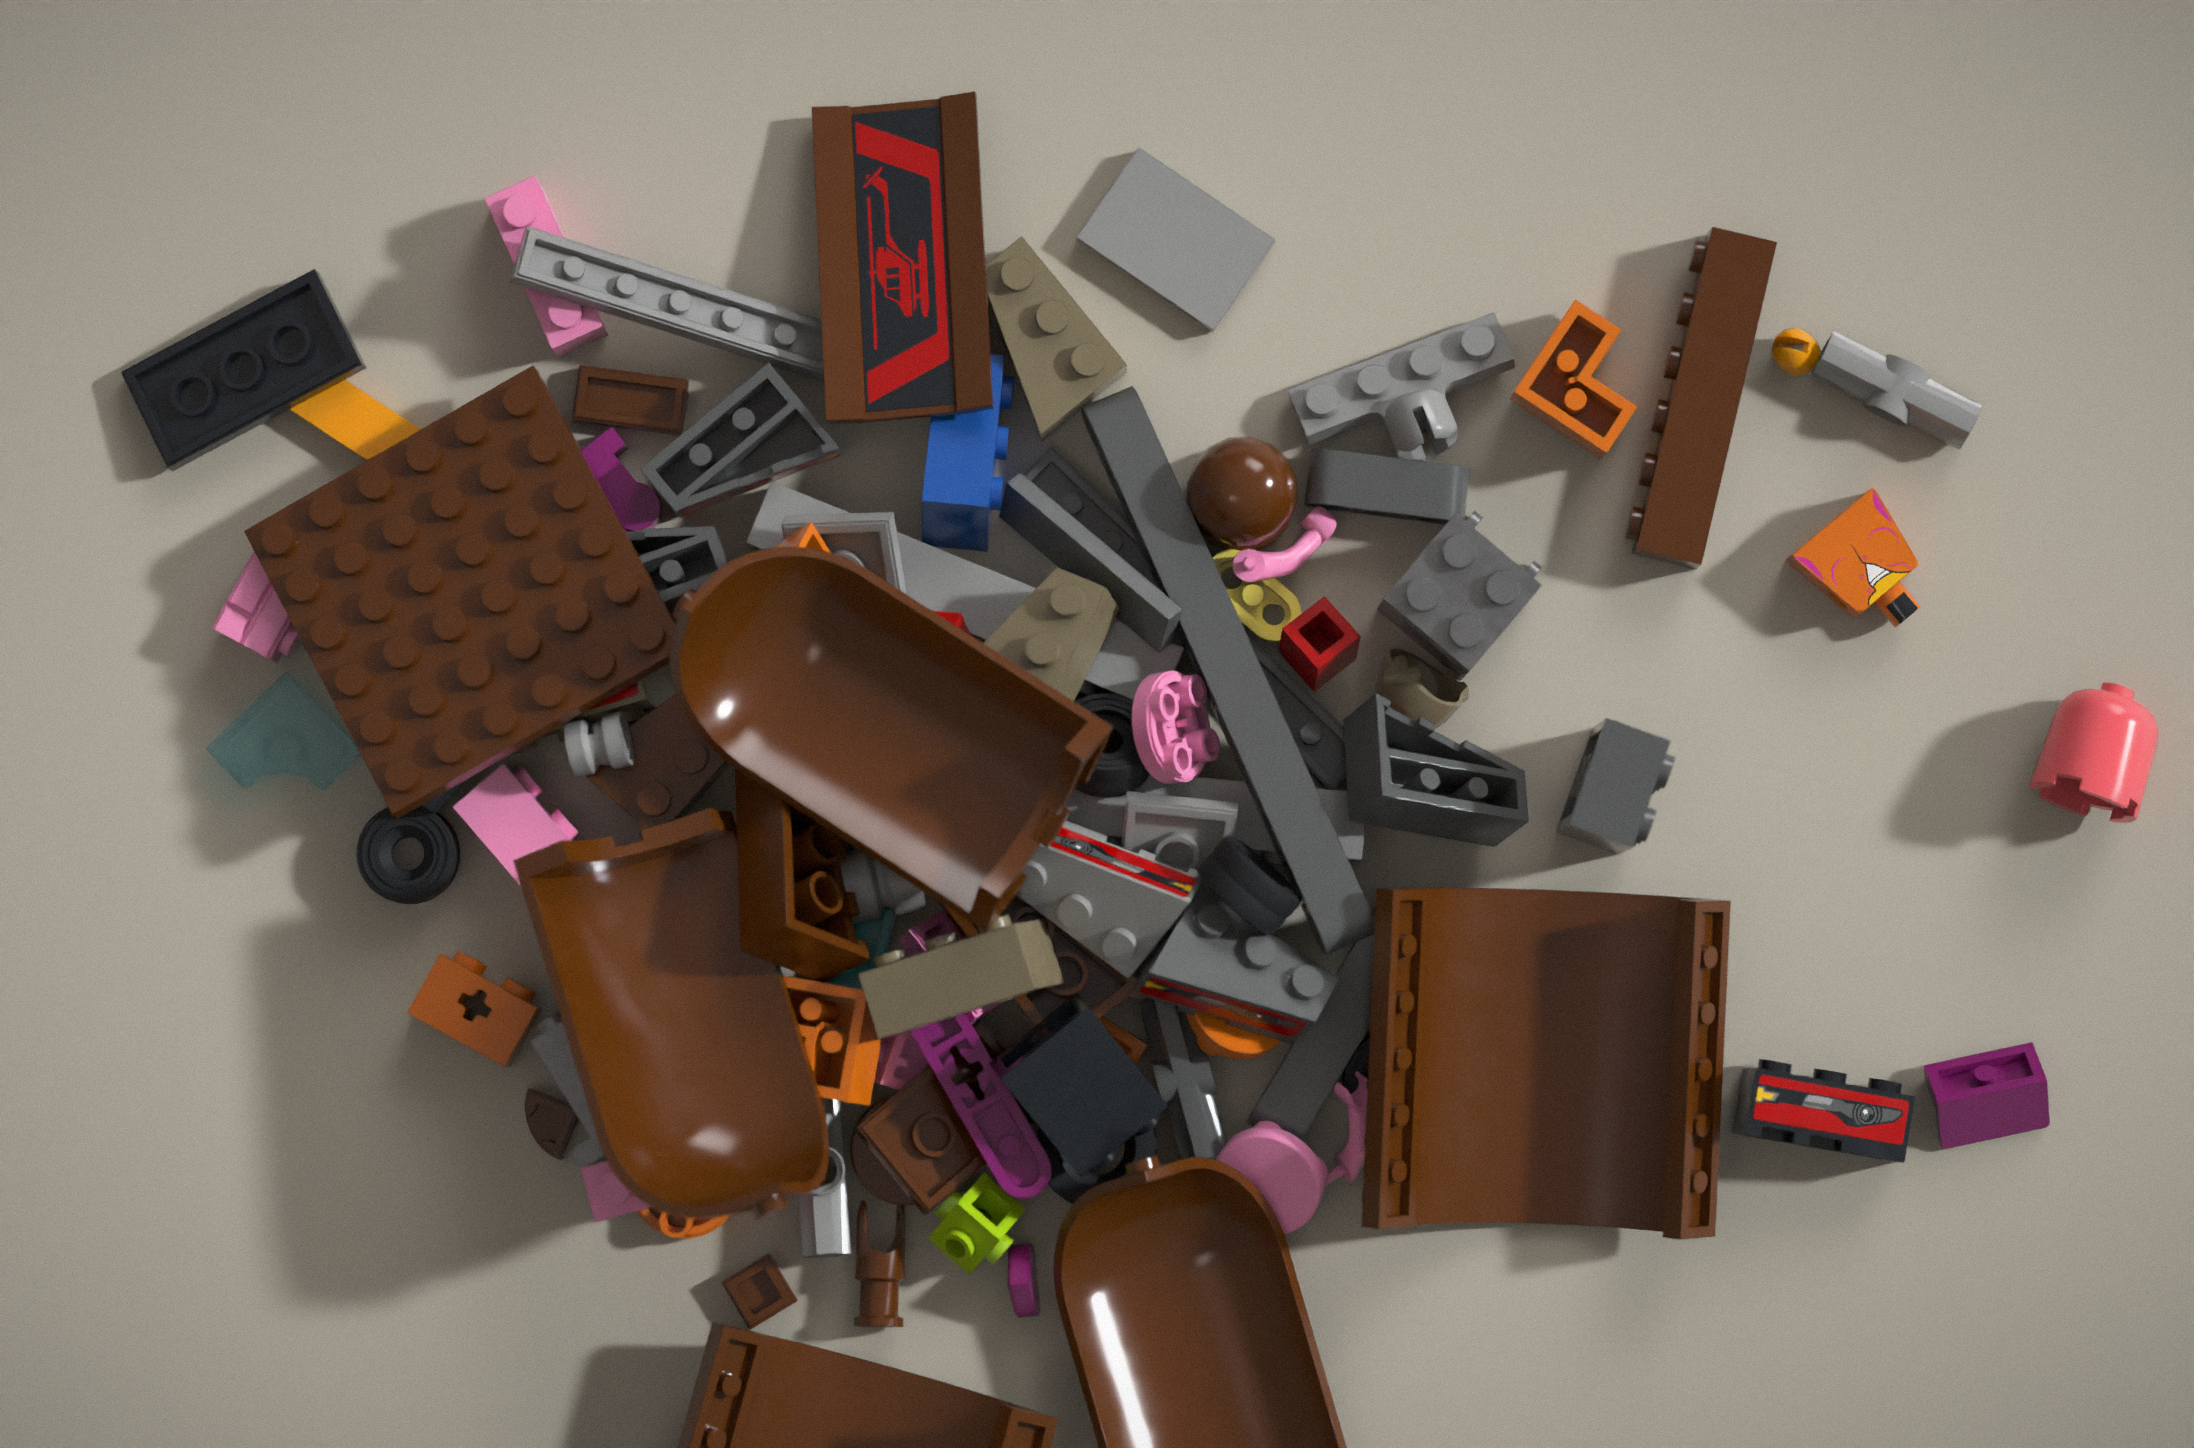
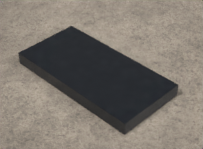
[121,269,366,471]

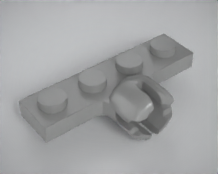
[1288,312,1515,461]

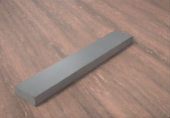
[510,226,824,382]

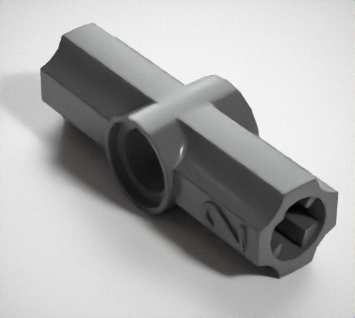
[1140,999,1227,1160]

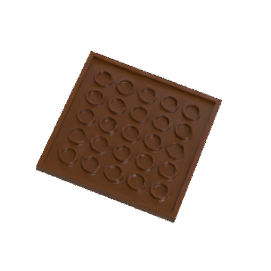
[244,365,676,818]

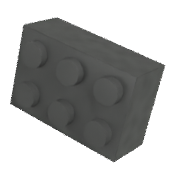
[1556,718,1675,854]

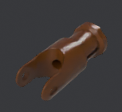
[854,1200,906,1327]

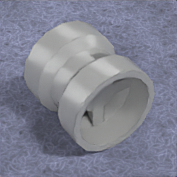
[564,711,634,777]

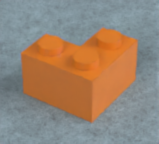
[1509,299,1637,460]
[783,976,882,1106]

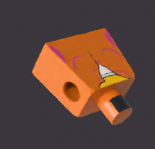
[1786,487,1921,627]

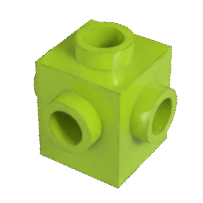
[928,1173,1026,1275]

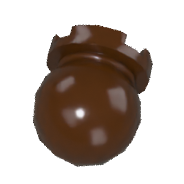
[1187,437,1298,551]

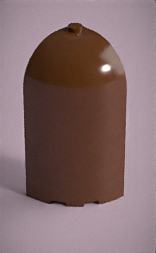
[669,547,1113,932]
[513,808,829,1219]
[1053,1155,1347,1448]

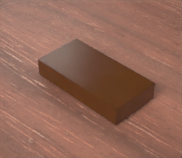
[572,365,690,436]

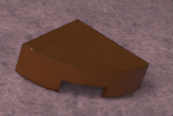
[525,1088,578,1160]

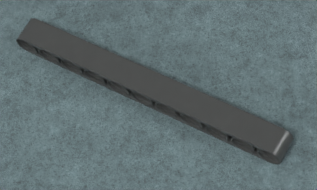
[1081,386,1375,955]

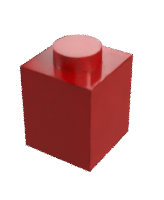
[1279,596,1361,692]

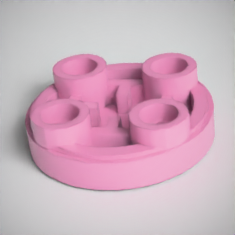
[1132,671,1220,784]
[1216,1121,1327,1234]

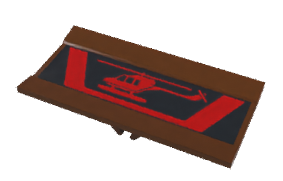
[812,91,994,424]

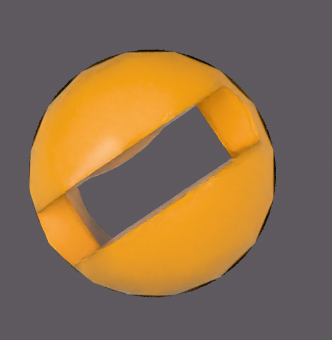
[1771,327,1820,376]

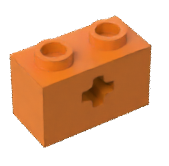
[407,950,543,1067]

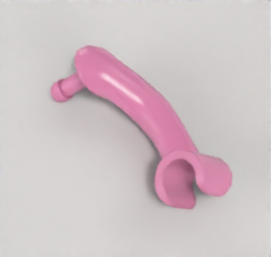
[1232,506,1337,582]
[1324,1071,1368,1188]

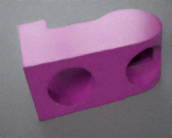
[582,426,663,532]

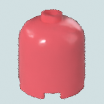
[2029,683,2159,823]

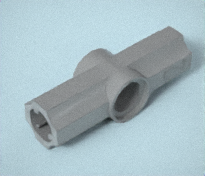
[1811,331,1982,449]
[798,1098,851,1258]

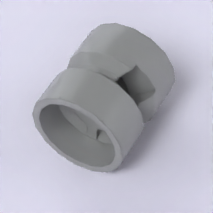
[840,850,926,925]

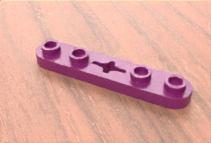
[906,948,1052,1199]

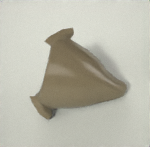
[1374,649,1469,730]

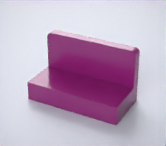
[1924,1042,2050,1149]

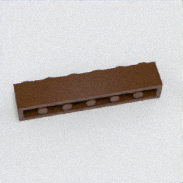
[1625,227,1777,569]

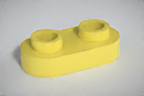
[1212,549,1302,643]

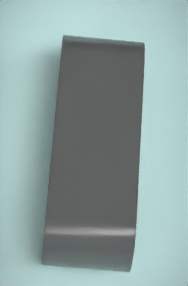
[1304,449,1470,524]

